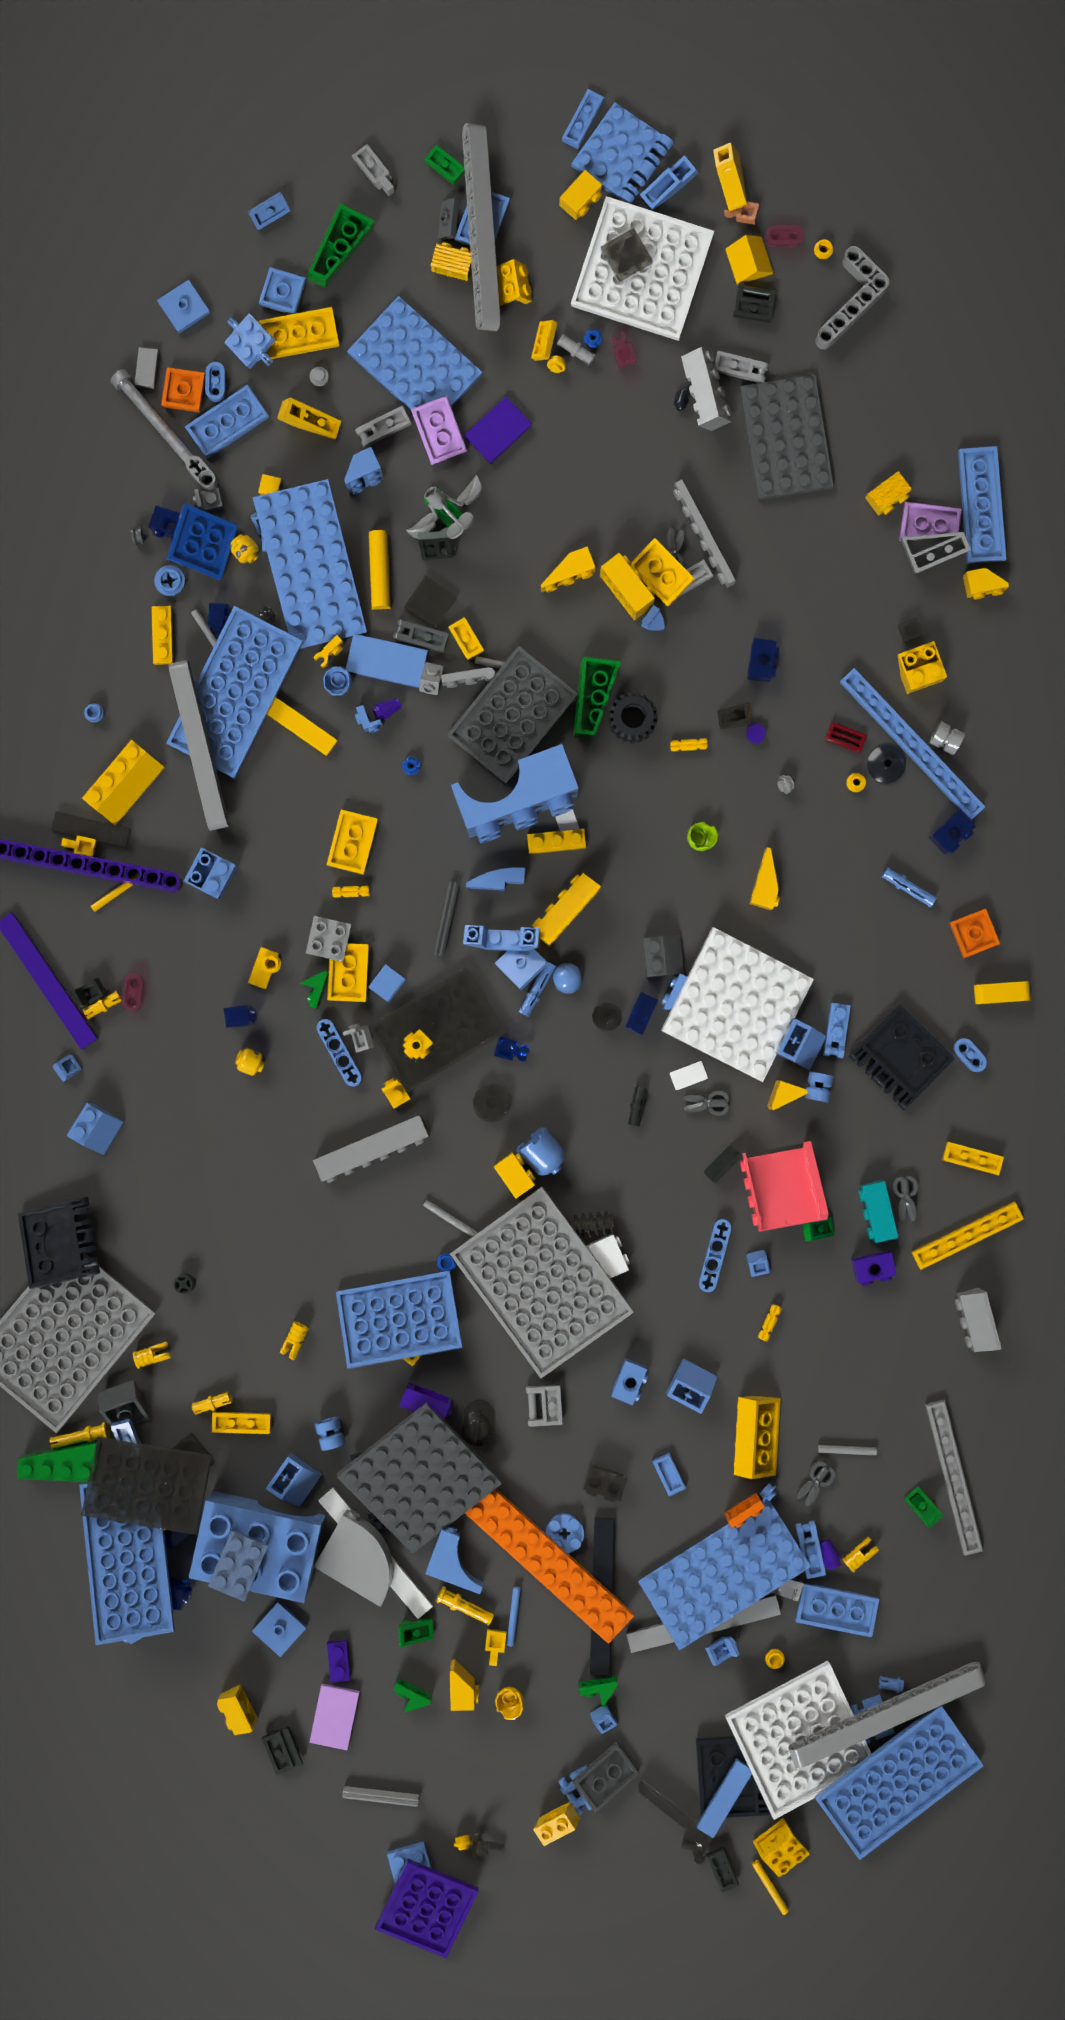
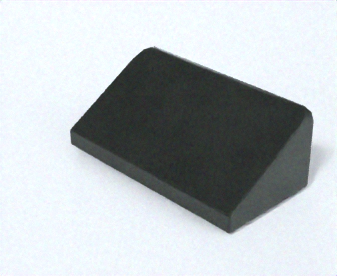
[704,1146,742,1183]

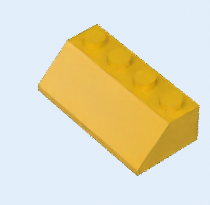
[82,740,165,825]
[532,873,601,947]
[734,1396,781,1479]

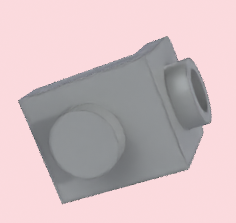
[419,662,444,695]
[343,1023,374,1053]

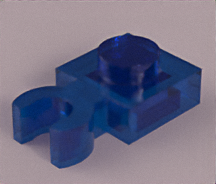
[494,1036,530,1061]

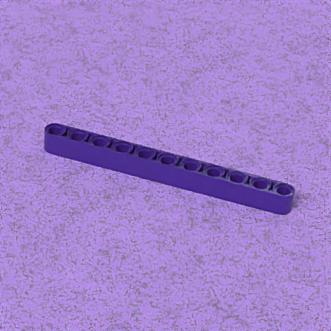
[0,839,182,893]

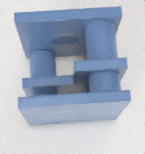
[368,964,406,1002]

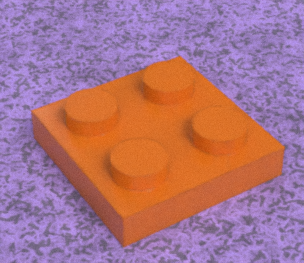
[161,367,206,412]
[949,908,1000,958]
[724,1493,765,1528]

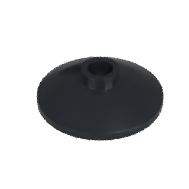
[867,745,906,784]

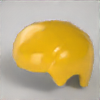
[495,1687,524,1720]

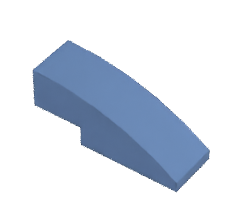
[640,155,699,210]
[466,868,525,891]

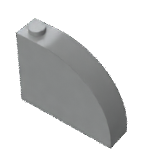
[314,1509,393,1607]

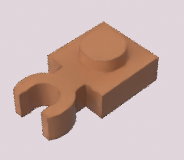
[724,202,760,225]

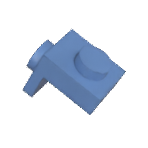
[354,705,383,733]
[705,1636,740,1666]

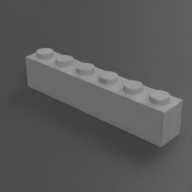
[313,1115,429,1183]

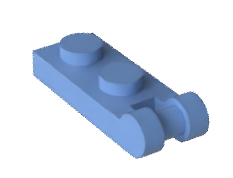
[823,1003,851,1059]
[795,1520,826,1579]

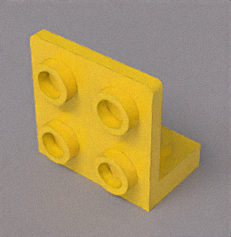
[752,1818,810,1877]

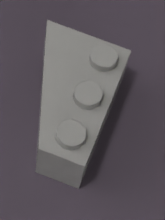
[901,532,971,574]

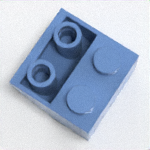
[344,447,383,495]
[184,847,239,901]
[775,1019,826,1071]
[666,1358,718,1414]
[266,1452,322,1507]

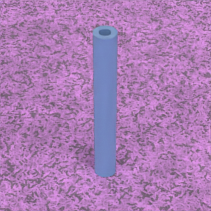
[506,1586,521,1647]

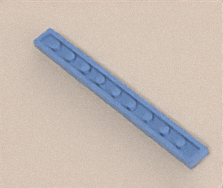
[839,668,985,821]

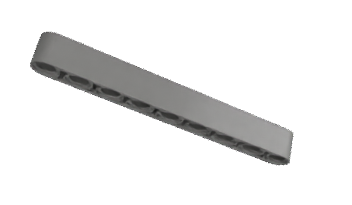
[168,660,229,831]

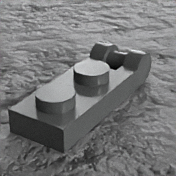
[393,620,449,653]

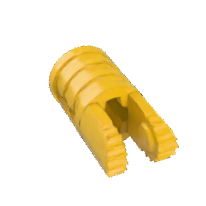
[280,1321,309,1360]
[133,1342,171,1369]
[842,1537,879,1573]

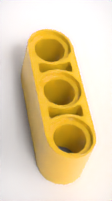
[974,981,1031,1004]

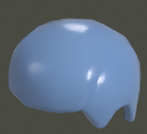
[323,666,352,696]
[553,963,582,994]

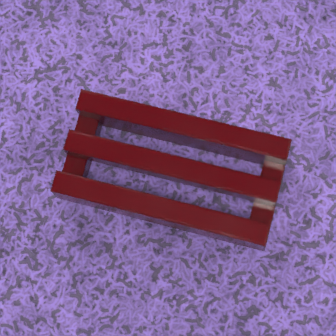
[824,722,867,754]

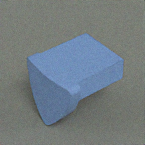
[641,605,665,631]

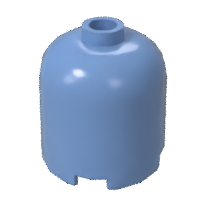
[516,1127,565,1176]

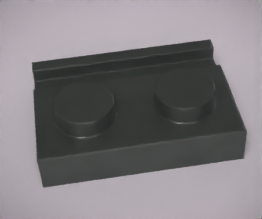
[262,1726,303,1775]

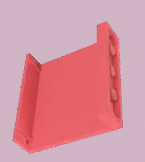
[740,1141,828,1232]

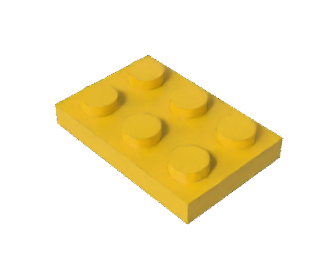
[630,538,695,607]
[326,810,378,875]
[327,943,369,1002]

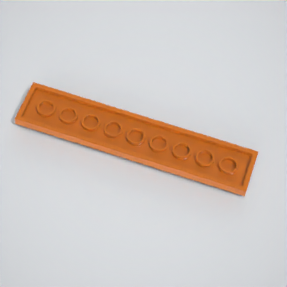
[465,1489,635,1644]

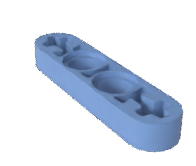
[316,1019,362,1087]
[698,1219,731,1292]

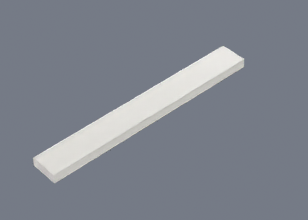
[318,1487,433,1619]

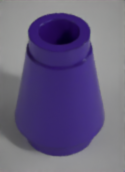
[372,698,402,721]
[820,1539,842,1570]

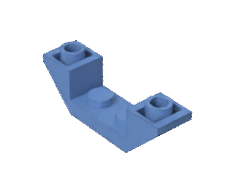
[463,925,540,951]

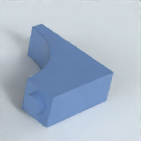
[425,1525,483,1594]

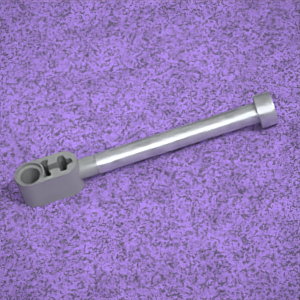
[110,369,218,491]

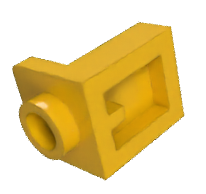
[381,1078,411,1109]

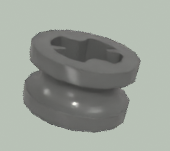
[131,526,144,545]

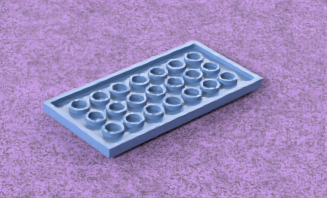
[253,479,367,649]
[166,606,304,778]
[79,1472,175,1645]
[638,1499,811,1650]
[815,1706,984,1860]

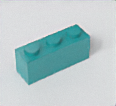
[858,1180,898,1243]

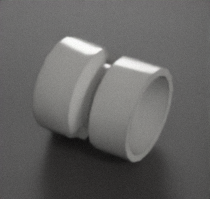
[929,721,965,755]

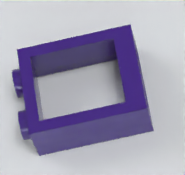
[399,1382,453,1419]

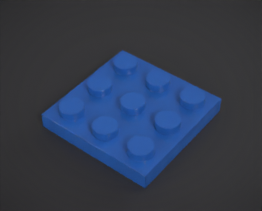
[166,503,238,580]

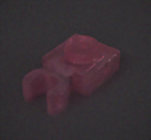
[611,331,637,369]

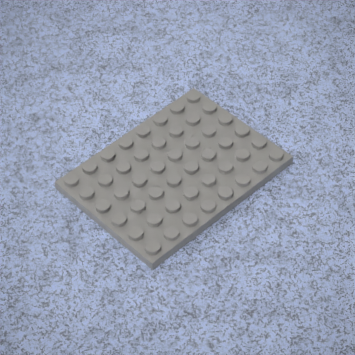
[450,1186,634,1378]
[0,1253,156,1433]

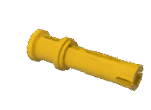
[50,1422,110,1450]
[436,1586,494,1626]

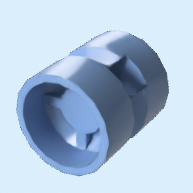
[804,1072,834,1103]
[315,1416,346,1451]

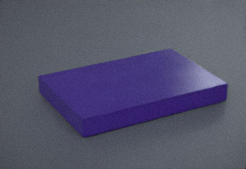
[464,397,532,464]

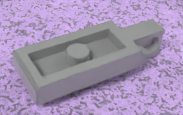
[352,144,395,196]

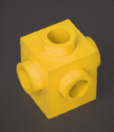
[403,1029,434,1059]

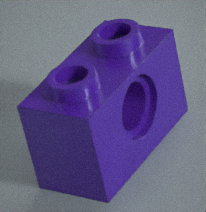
[851,1251,897,1286]

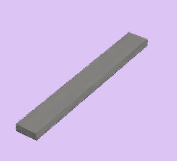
[925,1399,983,1556]
[626,1594,781,1653]

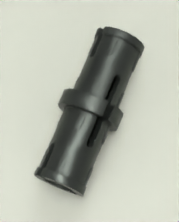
[628,1087,647,1127]

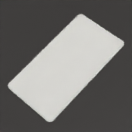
[556,810,579,831]
[670,1061,708,1090]

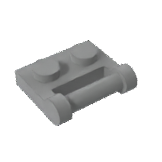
[526,1385,563,1427]

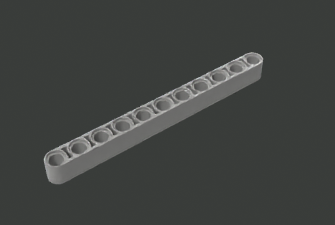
[462,123,500,331]
[788,1662,987,1768]

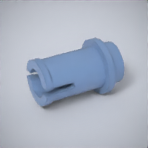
[879,1676,904,1693]

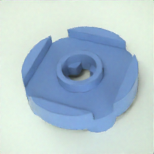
[545,1513,584,1553]

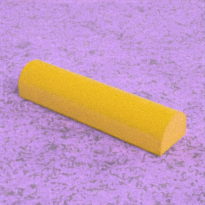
[369,530,391,610]

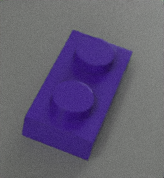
[327,1640,351,1682]

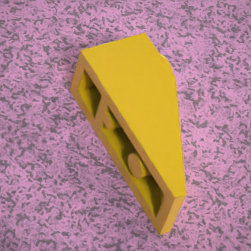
[277,397,341,439]
[749,847,780,910]

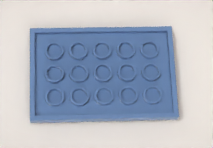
[347,296,482,411]
[336,1271,463,1369]

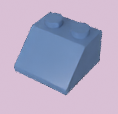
[67,1102,124,1155]

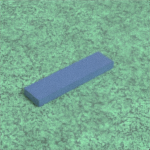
[696,1758,752,1838]

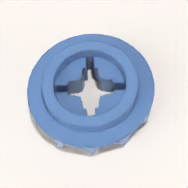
[154,565,185,596]

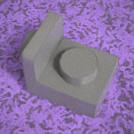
[193,488,223,512]

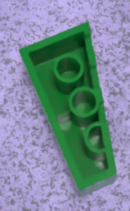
[308,203,375,288]
[573,657,621,739]
[17,1439,101,1482]

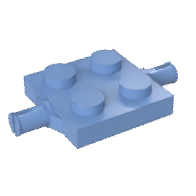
[224,313,275,369]

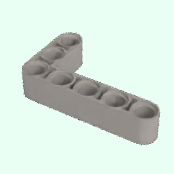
[815,246,889,350]

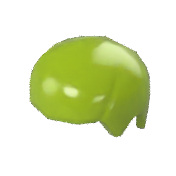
[687,822,718,851]

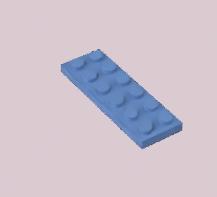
[958,446,1006,564]

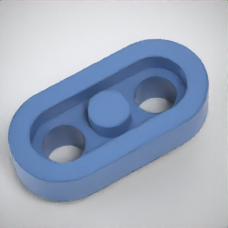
[205,362,226,402]
[953,1038,987,1072]

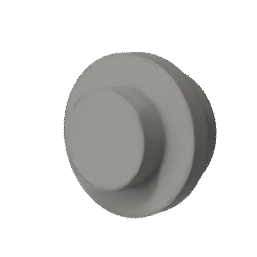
[310,367,329,387]
[777,775,794,794]

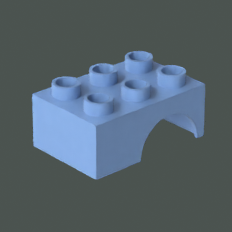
[451,744,579,844]
[189,1491,326,1603]

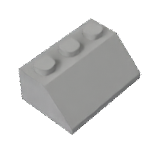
[955,1288,1002,1352]

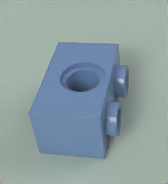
[610,1358,649,1405]

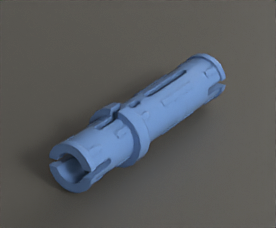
[881,867,937,907]
[518,962,556,1017]

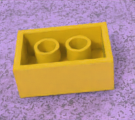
[600,553,655,621]

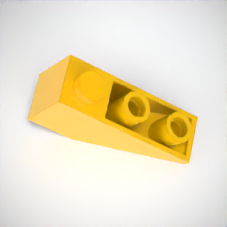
[714,143,747,211]
[541,546,595,593]

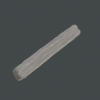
[342,1786,419,1807]

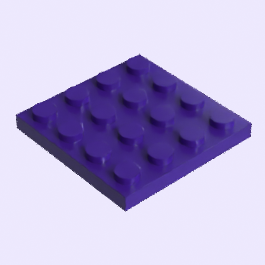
[375,1859,479,1958]

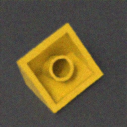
[725,235,773,285]
[767,1080,808,1110]

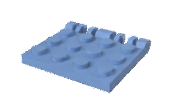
[571,102,674,204]

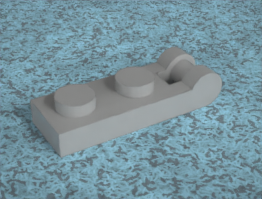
[714,351,769,384]
[355,406,411,448]
[441,667,495,688]

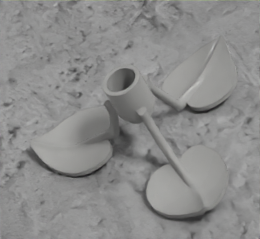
[406,475,483,539]

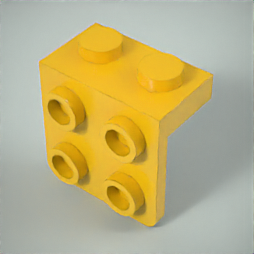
[496,259,532,307]

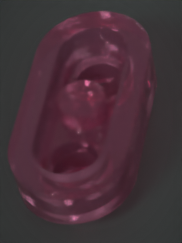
[765,225,804,247]
[121,973,144,1011]

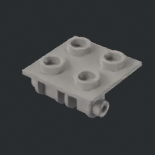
[306,916,352,962]

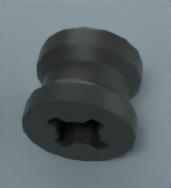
[174,1274,196,1294]

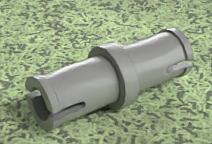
[557,334,595,366]

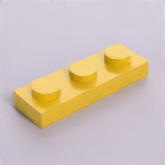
[152,606,174,665]
[527,829,586,854]
[942,1142,1004,1175]
[212,1412,271,1434]

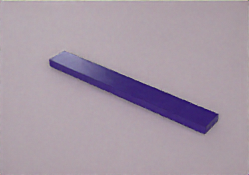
[0,912,98,1050]

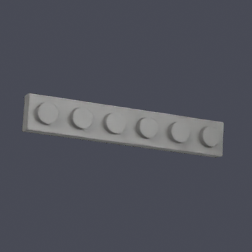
[673,479,735,588]

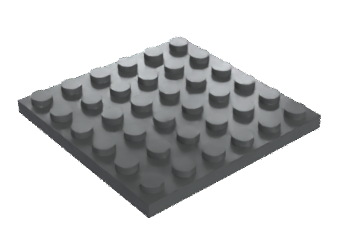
[337,1402,502,1554]

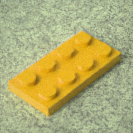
[258,307,340,359]

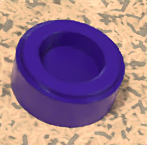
[746,724,766,744]

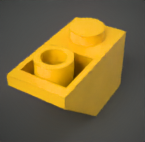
[963,568,1009,600]

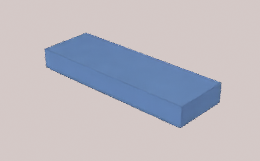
[562,89,605,150]

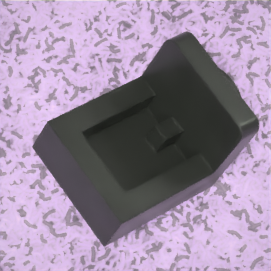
[72,978,108,1008]

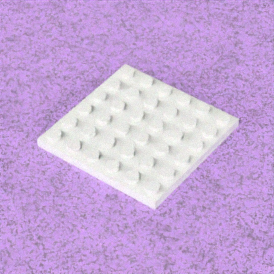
[571,196,714,341]
[661,927,814,1082]
[725,1661,871,1820]

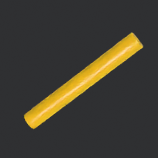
[91,873,139,912]
[752,1860,789,1915]

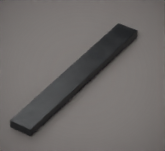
[590,1518,614,1675]

